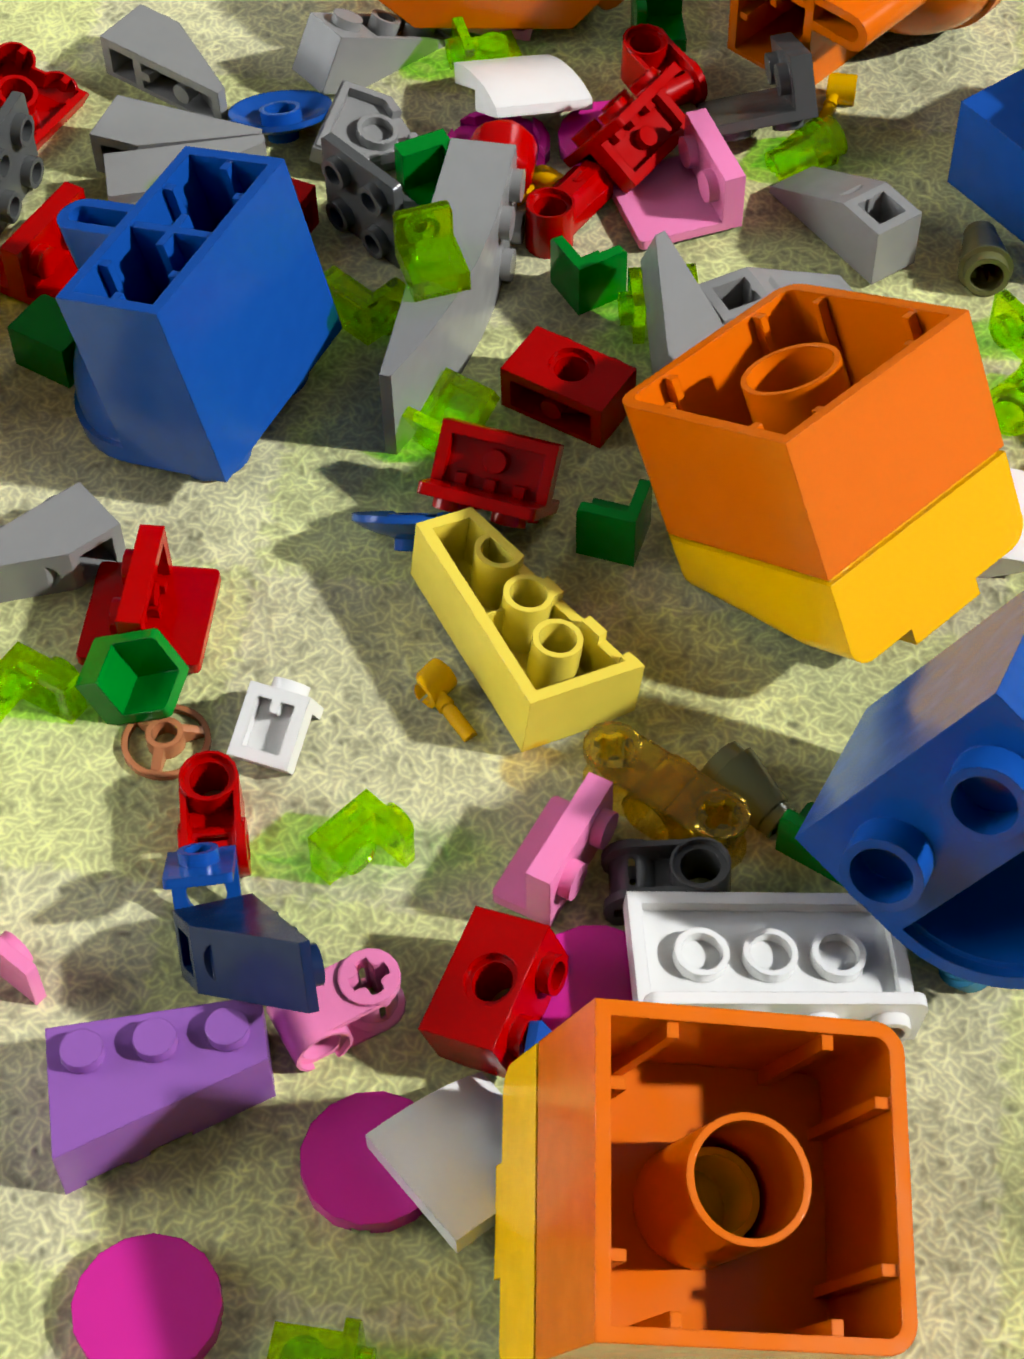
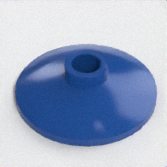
[228,90,332,144]
[352,511,452,551]

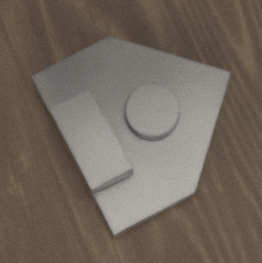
[309,79,419,171]

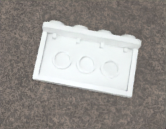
[623,891,929,1042]

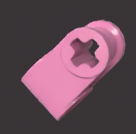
[266,948,406,1072]

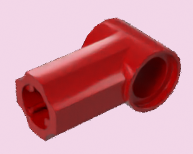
[525,160,613,259]

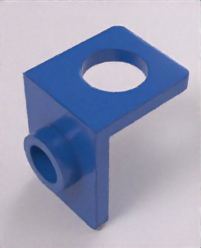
[162,842,242,910]

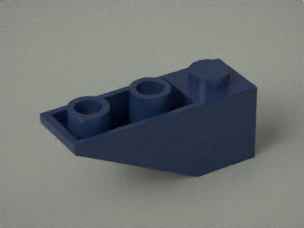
[172,893,325,1013]

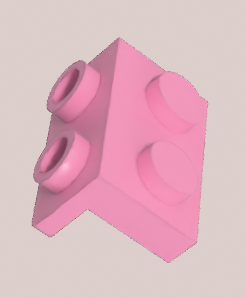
[493,772,619,927]

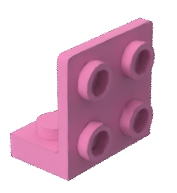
[606,108,746,250]

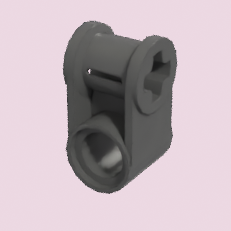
[601,836,731,926]

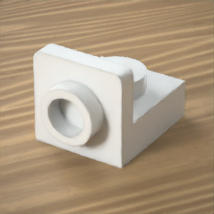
[226,676,324,775]

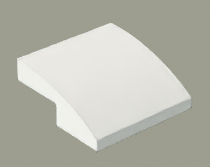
[454,54,593,118]
[365,1072,503,1254]

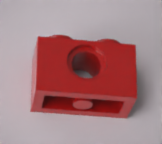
[500,326,637,448]
[418,906,569,1078]

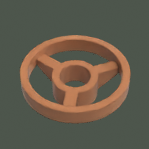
[121,704,212,781]

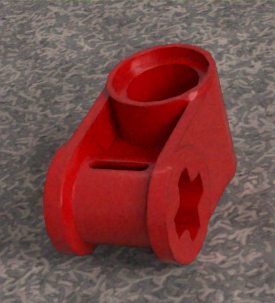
[621,24,708,107]
[177,750,251,877]

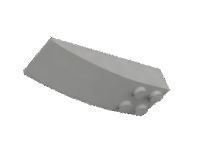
[379,138,526,455]

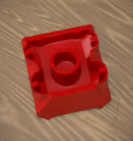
[0,41,89,151]

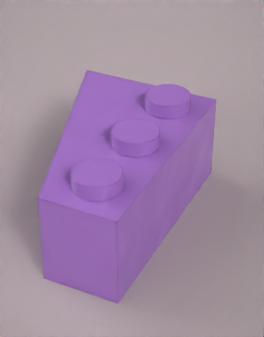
[45,1000,276,1195]

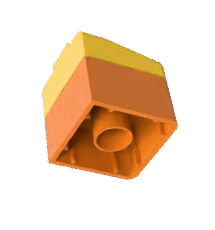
[622,284,1023,663]
[494,998,918,1359]

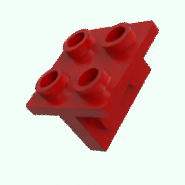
[563,61,685,194]
[0,181,86,305]
[417,417,564,529]
[76,524,221,673]

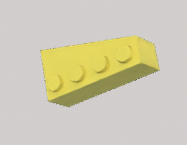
[410,507,645,752]

